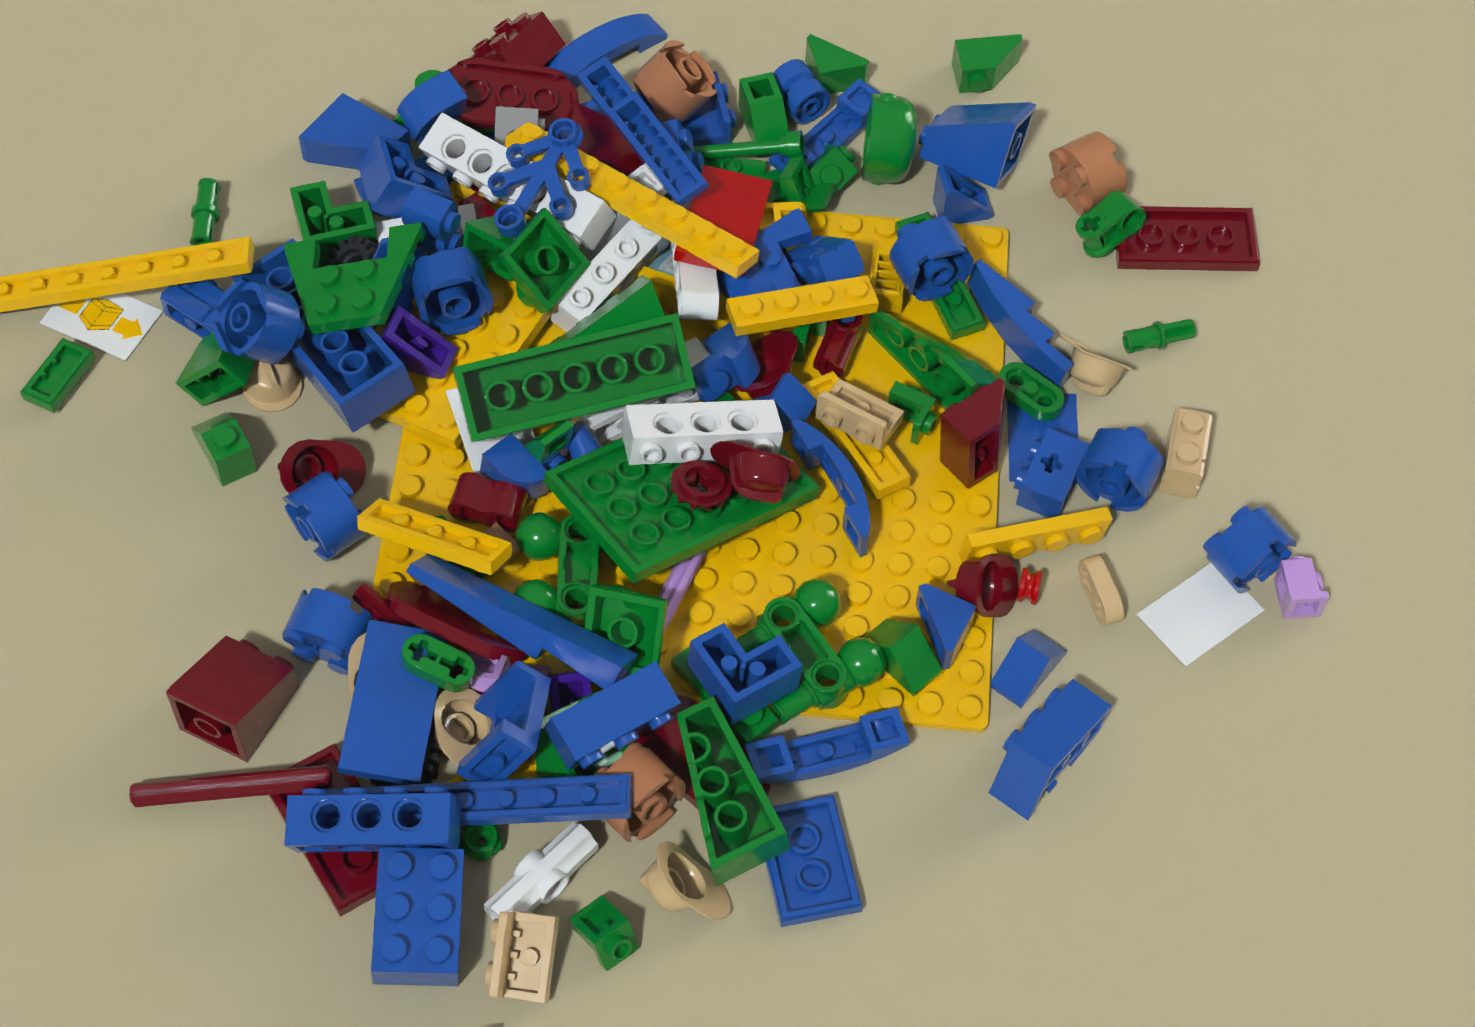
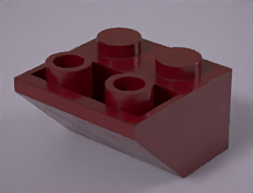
[470,11,566,67]
[940,378,1005,489]

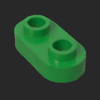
[998,362,1064,421]

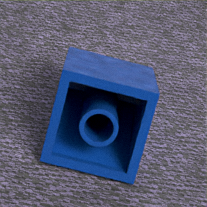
[918,102,1036,188]

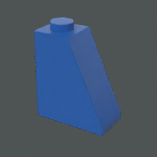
[299,93,412,170]

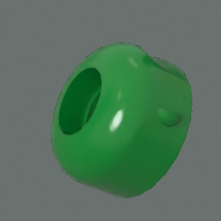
[862,93,917,185]

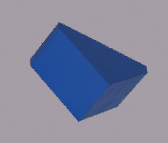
[933,164,994,224]
[915,584,976,670]
[990,629,1067,708]

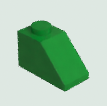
[952,34,1022,93]
[191,412,257,487]

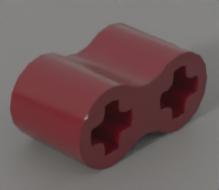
[447,472,529,532]

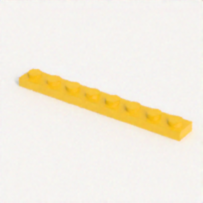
[505,121,760,279]
[0,237,255,313]

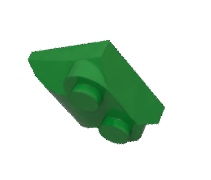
[499,208,590,314]
[584,584,668,674]

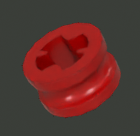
[1016,567,1042,605]

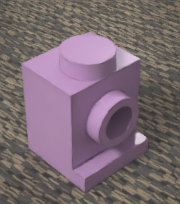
[1273,556,1330,619]

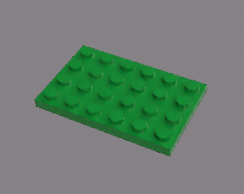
[544,392,820,584]

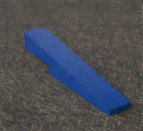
[577,56,709,206]
[406,554,638,689]

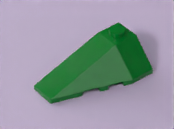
[868,309,997,410]

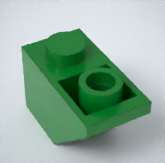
[738,72,789,157]

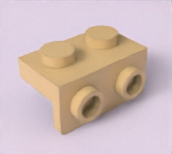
[815,379,904,450]
[485,910,560,1003]

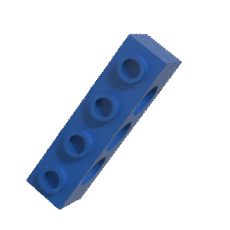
[284,786,462,853]

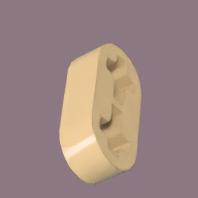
[1078,556,1124,626]

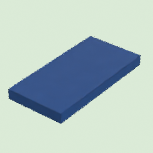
[338,620,448,785]

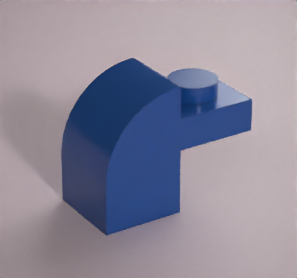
[397,70,468,144]
[691,322,760,402]
[480,433,570,500]

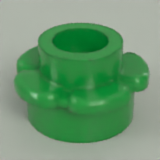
[461,825,502,861]

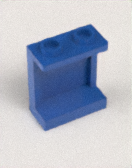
[636,71,736,146]
[456,661,551,782]

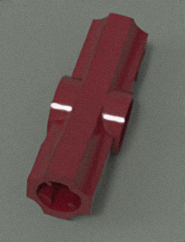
[813,275,864,377]

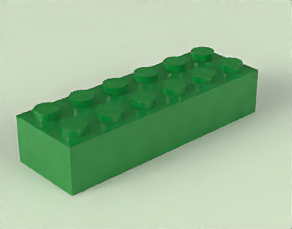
[452,313,696,442]

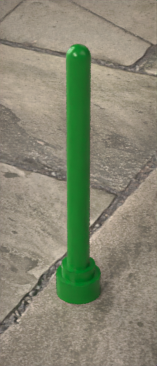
[693,130,805,159]

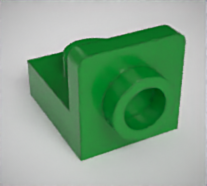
[568,895,639,971]

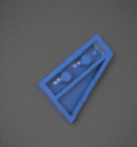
[544,661,681,771]
[988,679,1112,820]

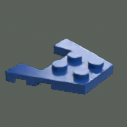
[716,208,856,323]

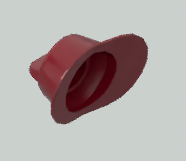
[734,331,798,400]
[277,439,366,494]
[710,441,801,504]
[947,554,1018,617]

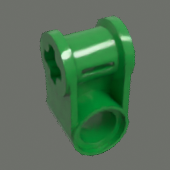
[1075,190,1146,258]

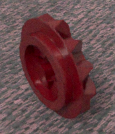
[670,460,732,512]

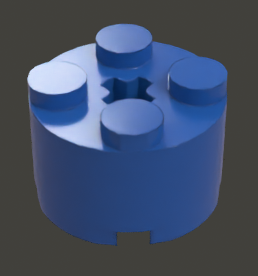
[889,216,974,301]
[411,247,493,335]
[214,281,305,365]
[1076,426,1165,512]
[283,471,366,562]
[1203,506,1297,594]
[282,588,375,675]

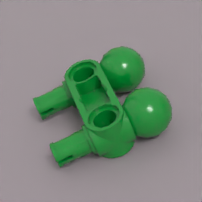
[513,512,606,628]
[735,578,886,724]

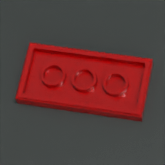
[674,165,773,276]

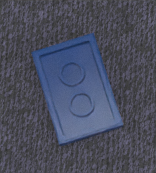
[765,795,863,927]

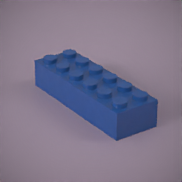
[232,238,416,433]

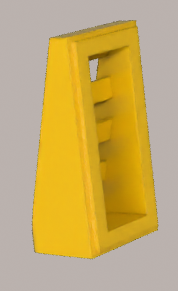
[869,247,904,313]

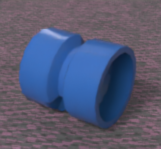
[773,59,831,125]

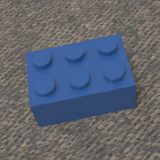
[371,846,464,987]

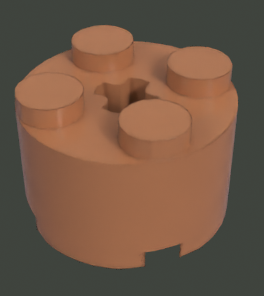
[633,40,716,122]
[1049,131,1127,215]
[595,742,686,842]

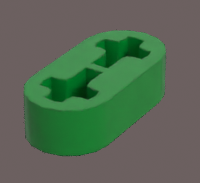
[401,634,475,692]

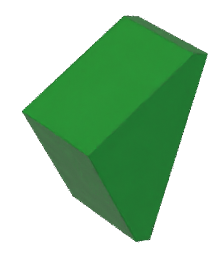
[805,34,869,94]
[863,618,942,697]

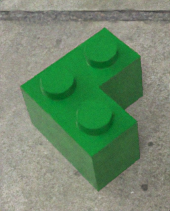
[290,181,378,267]

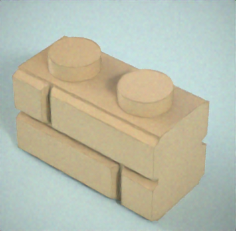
[1159,407,1212,499]

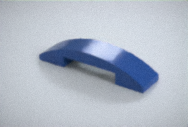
[543,14,667,88]
[769,79,881,172]
[790,419,870,558]
[744,707,910,784]

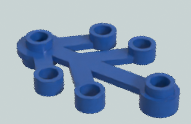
[488,118,591,238]

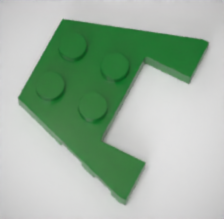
[284,222,426,335]

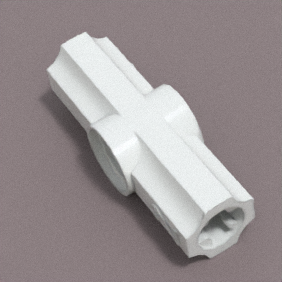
[484,821,598,921]

